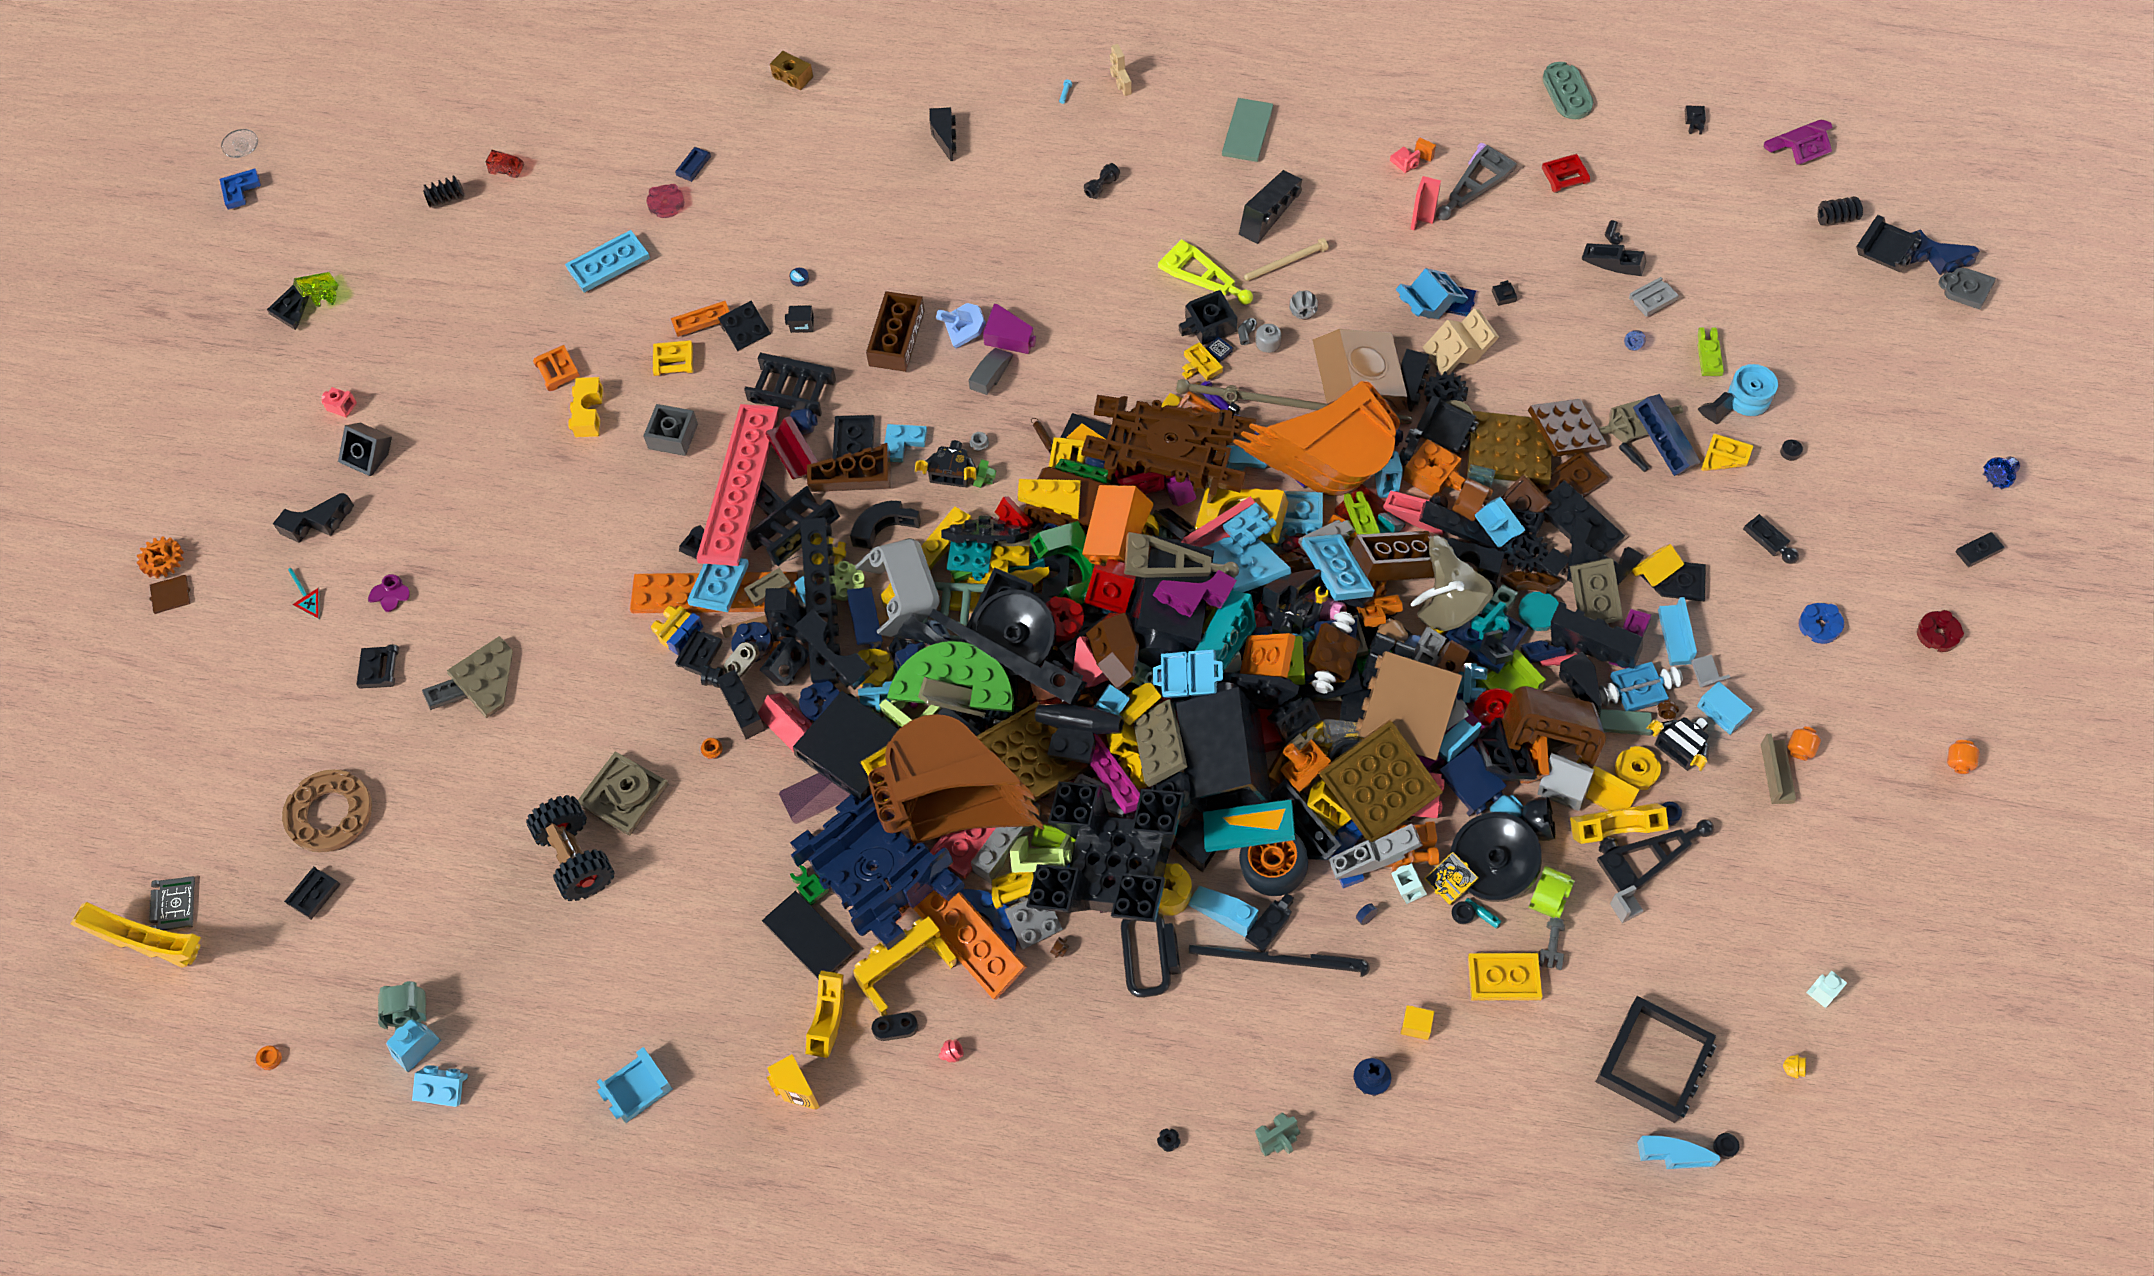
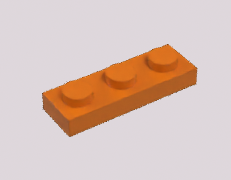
[671,301,730,337]

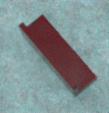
[765,416,818,480]

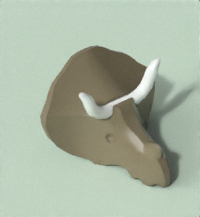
[1411,535,1493,631]

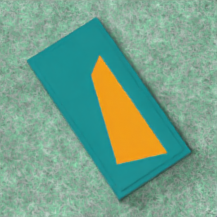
[1203,800,1295,852]

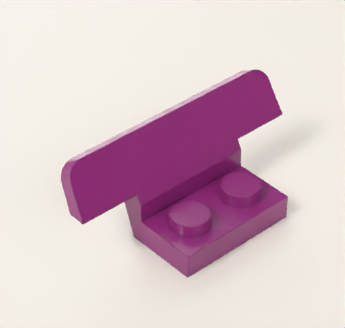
[1764,120,1833,165]

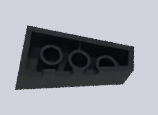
[1551,602,1643,669]

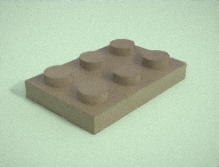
[1570,558,1623,623]

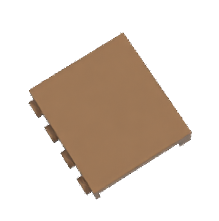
[1355,651,1462,761]

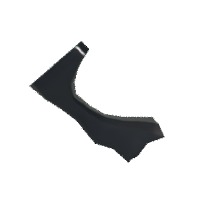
[892,613,948,645]

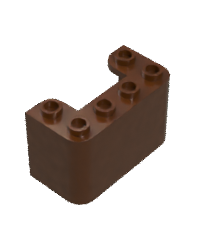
[1024,467,1113,537]
[1502,686,1606,769]

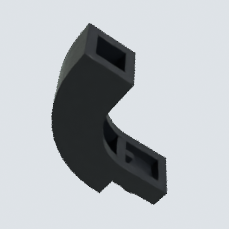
[850,501,921,549]

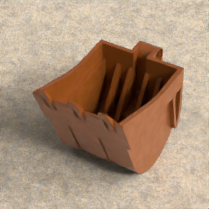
[868,714,1044,844]

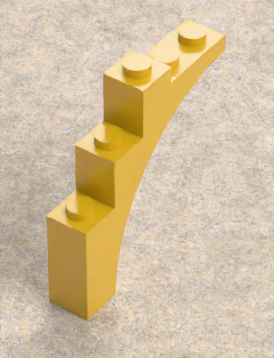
[70,902,201,968]

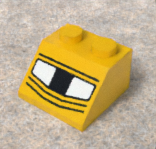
[766,1054,819,1110]

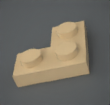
[1109,44,1132,96]

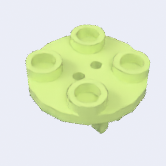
[823,561,865,601]

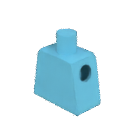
[1375,451,1403,498]
[386,1019,441,1072]

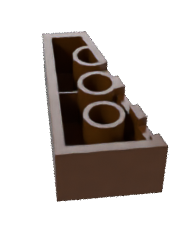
[807,443,891,492]

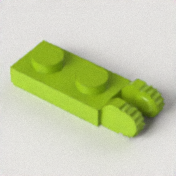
[1697,327,1724,376]
[1344,491,1380,535]

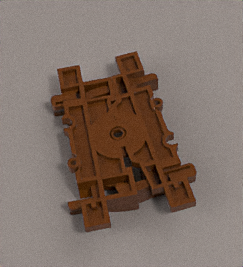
[1081,395,1257,503]

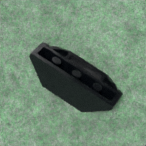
[1476,718,1537,781]
[1271,779,1343,860]

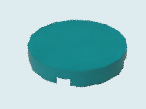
[1518,592,1559,631]

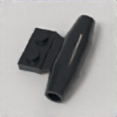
[1035,704,1124,764]

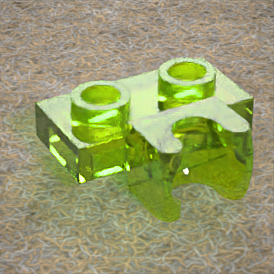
[293,272,338,307]

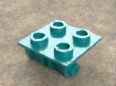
[947,540,992,581]

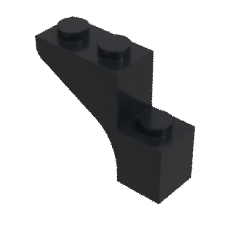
[273,493,354,543]

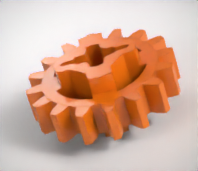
[137,536,184,579]

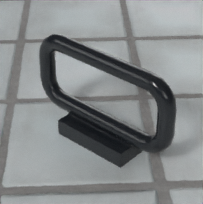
[1120,912,1181,998]

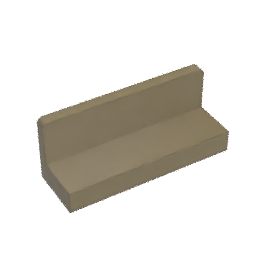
[918,677,986,717]
[1761,734,1796,804]

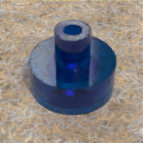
[1624,330,1646,351]

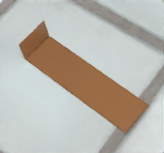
[720,615,768,638]

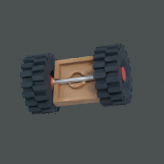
[526,795,615,901]

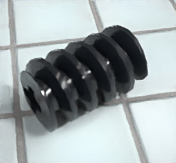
[423,175,465,208]
[1817,196,1863,225]

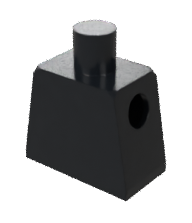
[1175,818,1216,872]

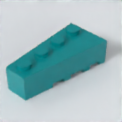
[1195,590,1256,677]

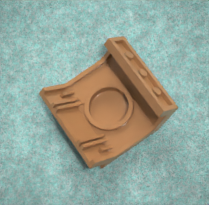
[1312,329,1407,412]

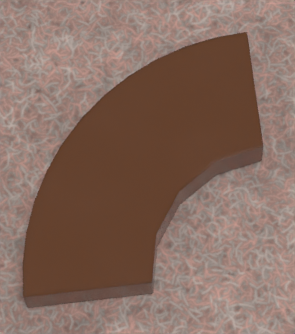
[1500,571,1561,594]

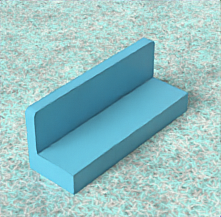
[1658,597,1697,666]

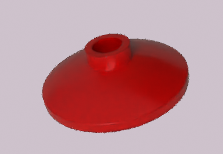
[1473,688,1513,726]

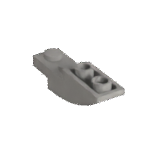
[1329,824,1422,879]

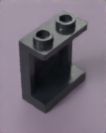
[1856,214,1922,272]
[1417,396,1479,455]

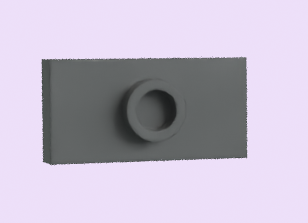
[422,679,467,710]

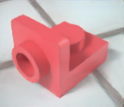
[1390,146,1421,173]

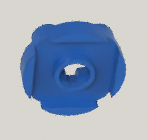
[1799,603,1844,644]

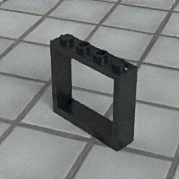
[1595,996,1717,1123]

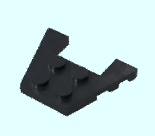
[1567,516,1644,585]

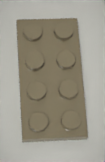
[1133,699,1187,787]

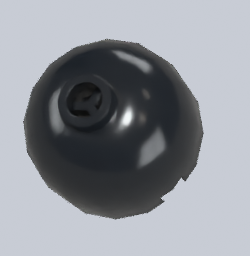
[1519,796,1556,841]

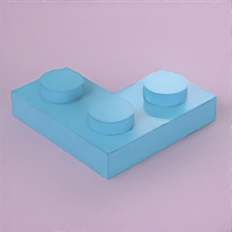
[884,424,927,463]

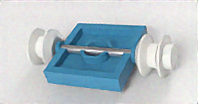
[1599,662,1683,711]

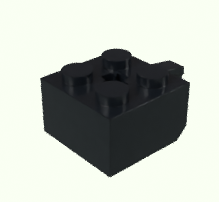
[1179,290,1237,345]

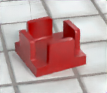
[1084,559,1136,613]

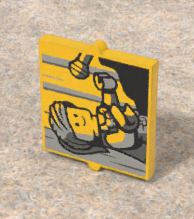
[1424,852,1479,905]

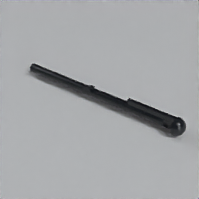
[1189,945,1370,977]

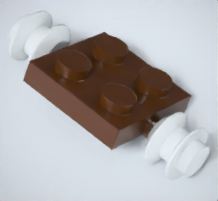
[1309,612,1360,693]

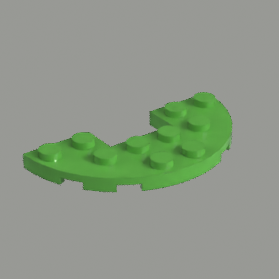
[887,641,1014,712]

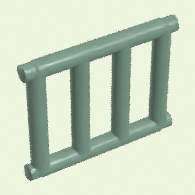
[914,582,986,642]

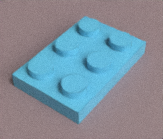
[687,558,749,612]

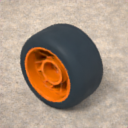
[1239,833,1308,896]

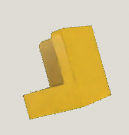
[1400,1005,1434,1040]

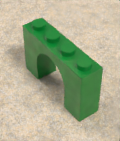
[1030,521,1095,609]

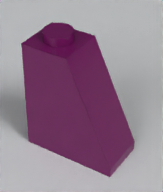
[983,303,1036,354]

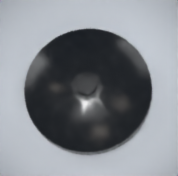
[972,589,1056,676]
[1450,812,1542,902]

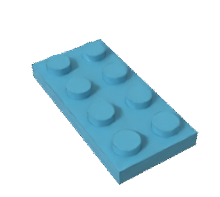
[565,230,650,293]
[1301,534,1375,601]

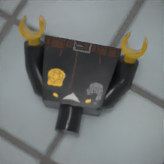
[915,440,977,488]
[1262,584,1329,635]

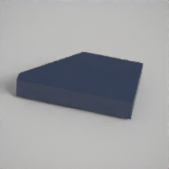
[1520,640,1566,663]

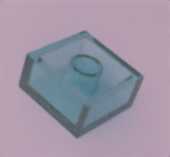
[1466,464,1496,488]

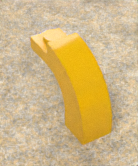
[805,971,845,1058]

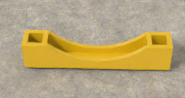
[881,506,972,609]

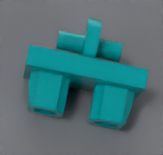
[1471,601,1510,640]

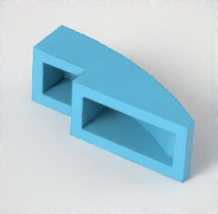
[1637,1136,1720,1169]

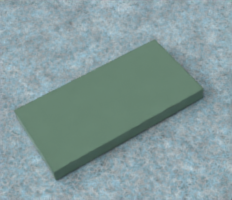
[1222,98,1273,162]

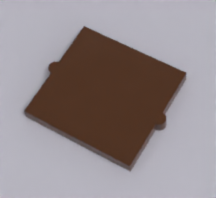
[149,575,191,614]

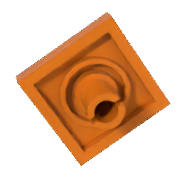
[1280,739,1331,792]

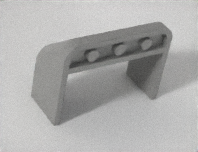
[855,539,939,637]

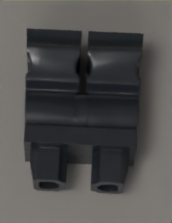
[1361,632,1416,687]

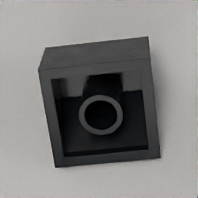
[338,422,392,476]

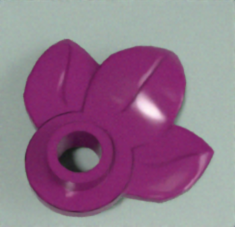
[368,574,410,612]

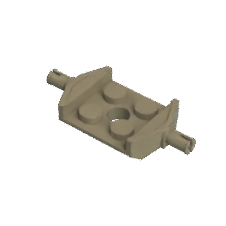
[1598,399,1683,444]

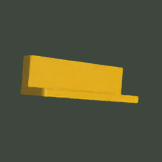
[1576,757,1639,811]

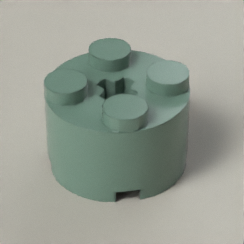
[378,981,426,1031]

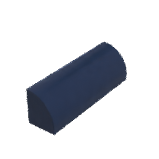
[1633,394,1701,476]

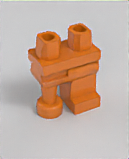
[1383,821,1439,871]

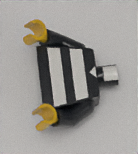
[1646,717,1710,771]

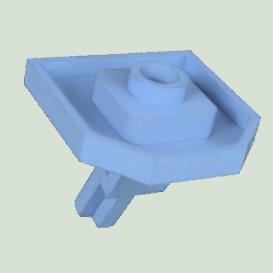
[936,303,986,348]

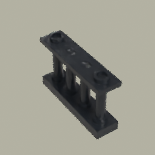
[744,352,836,416]
[746,486,840,566]

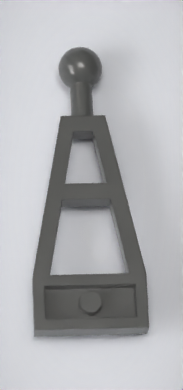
[1436,145,1517,221]

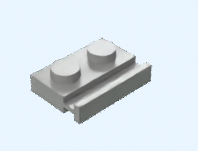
[1629,277,1679,317]

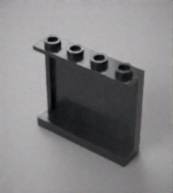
[793,691,900,802]

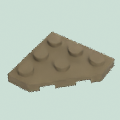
[447,636,513,718]

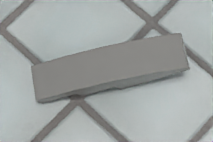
[1411,627,1447,666]

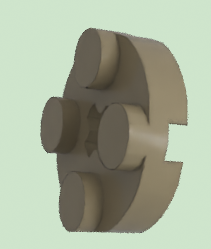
[605,765,650,809]

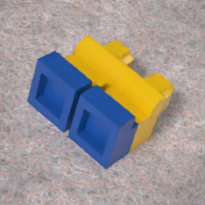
[651,605,704,656]

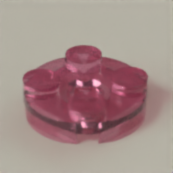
[646,184,685,218]

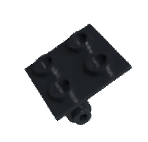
[718,300,771,351]

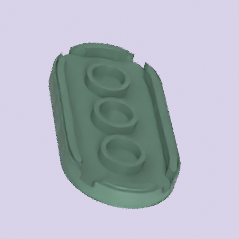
[1542,62,1593,119]

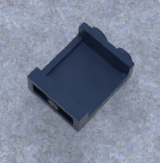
[1436,745,1507,816]

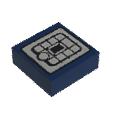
[1206,337,1233,363]

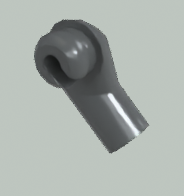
[1238,318,1257,345]

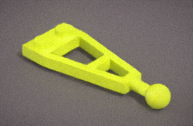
[1158,239,1253,305]

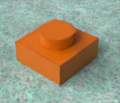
[1415,137,1436,162]

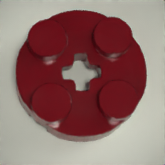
[1917,610,1964,652]

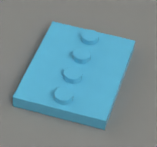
[1202,531,1291,592]

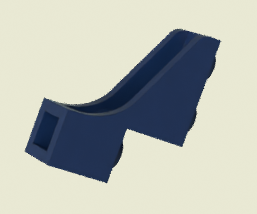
[1910,229,1980,275]

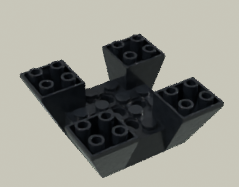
[1026,781,1185,923]

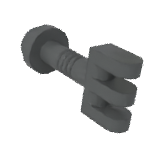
[1539,918,1565,970]

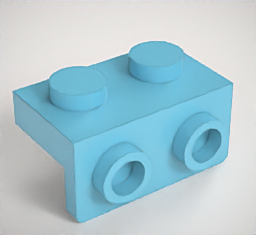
[412,1065,468,1107]

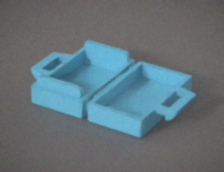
[1153,650,1223,698]

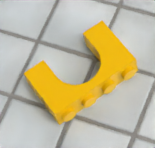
[1195,488,1289,543]

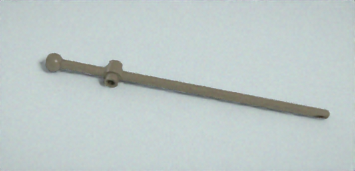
[1176,379,1413,424]

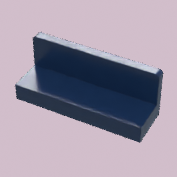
[847,587,883,650]

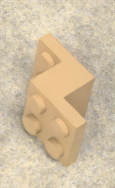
[1422,308,1499,375]

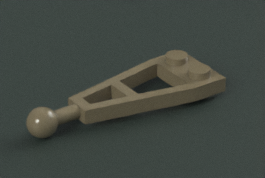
[1124,532,1239,578]

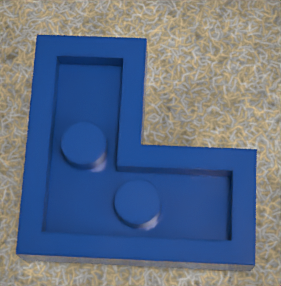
[219,169,261,210]

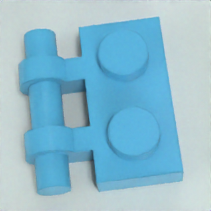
[1223,503,1277,548]

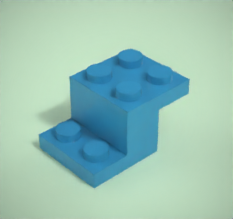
[1396,268,1468,319]

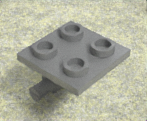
[1005,895,1062,950]

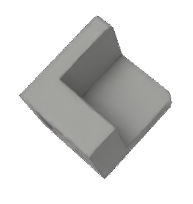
[1610,885,1643,923]

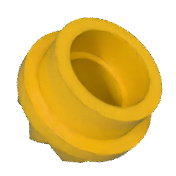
[1783,1055,1806,1079]

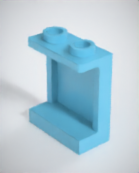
[597,1047,673,1123]

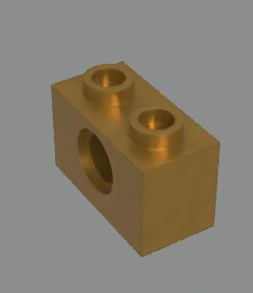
[770,50,813,90]

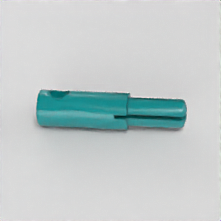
[1465,898,1502,929]

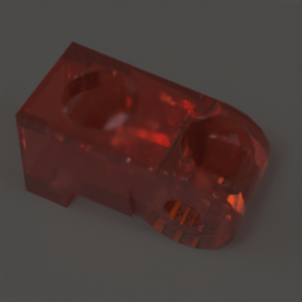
[485,150,524,178]

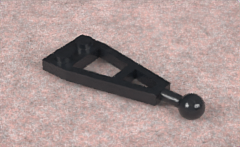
[1597,819,1714,892]

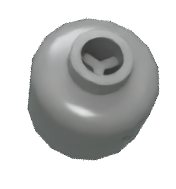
[1256,324,1281,353]

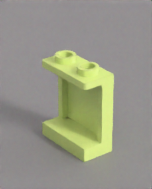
[1010,835,1075,873]

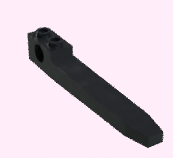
[929,609,1087,705]

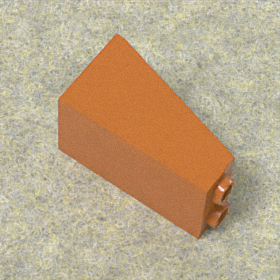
[1082,485,1153,565]

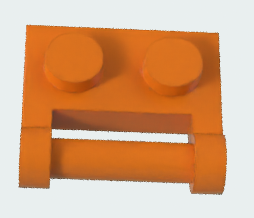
[533,345,580,391]

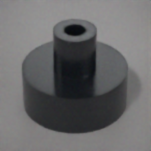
[1780,439,1803,461]

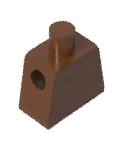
[1434,640,1469,674]

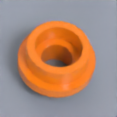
[701,738,723,759]

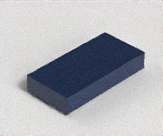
[675,147,711,182]

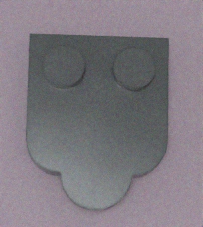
[1938,268,1996,310]

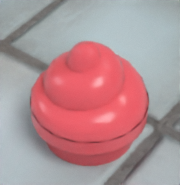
[939,1039,964,1063]

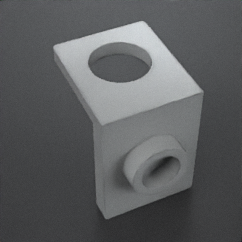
[1691,655,1730,688]

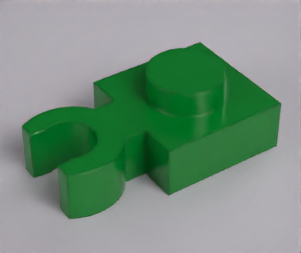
[790,865,829,906]

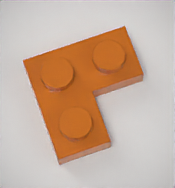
[1357,595,1403,627]

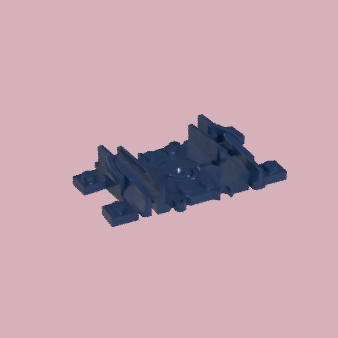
[790,794,965,950]

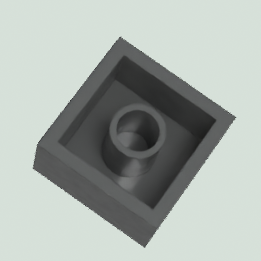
[643,404,698,456]

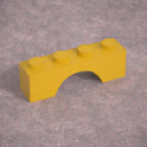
[1570,803,1669,844]

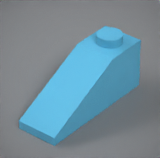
[1188,886,1259,937]

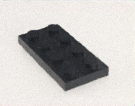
[1543,480,1625,555]

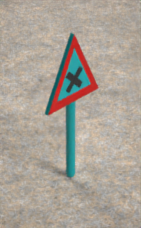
[288,568,319,619]

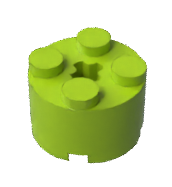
[1528,866,1575,918]

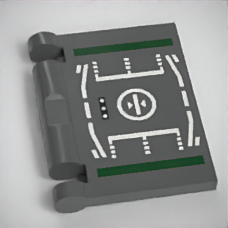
[149,876,195,931]

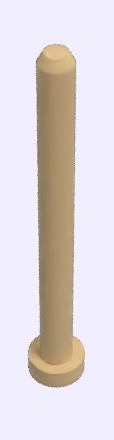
[1244,238,1328,281]

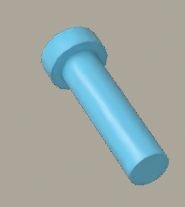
[1059,79,1073,104]

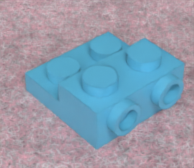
[1281,491,1323,536]

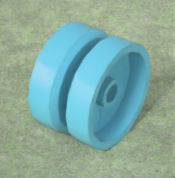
[1727,364,1778,416]

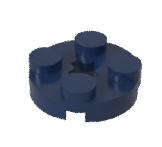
[731,622,774,662]
[799,681,840,722]

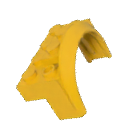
[853,916,957,1016]

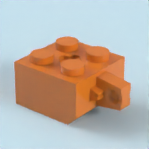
[1403,439,1466,496]

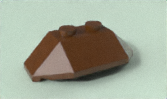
[1086,613,1139,690]

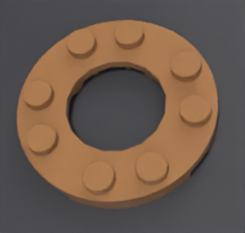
[282,769,372,852]

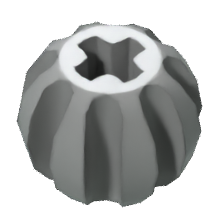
[1289,290,1318,319]

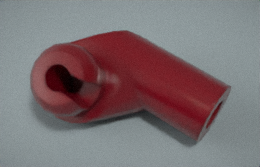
[1281,535,1302,552]

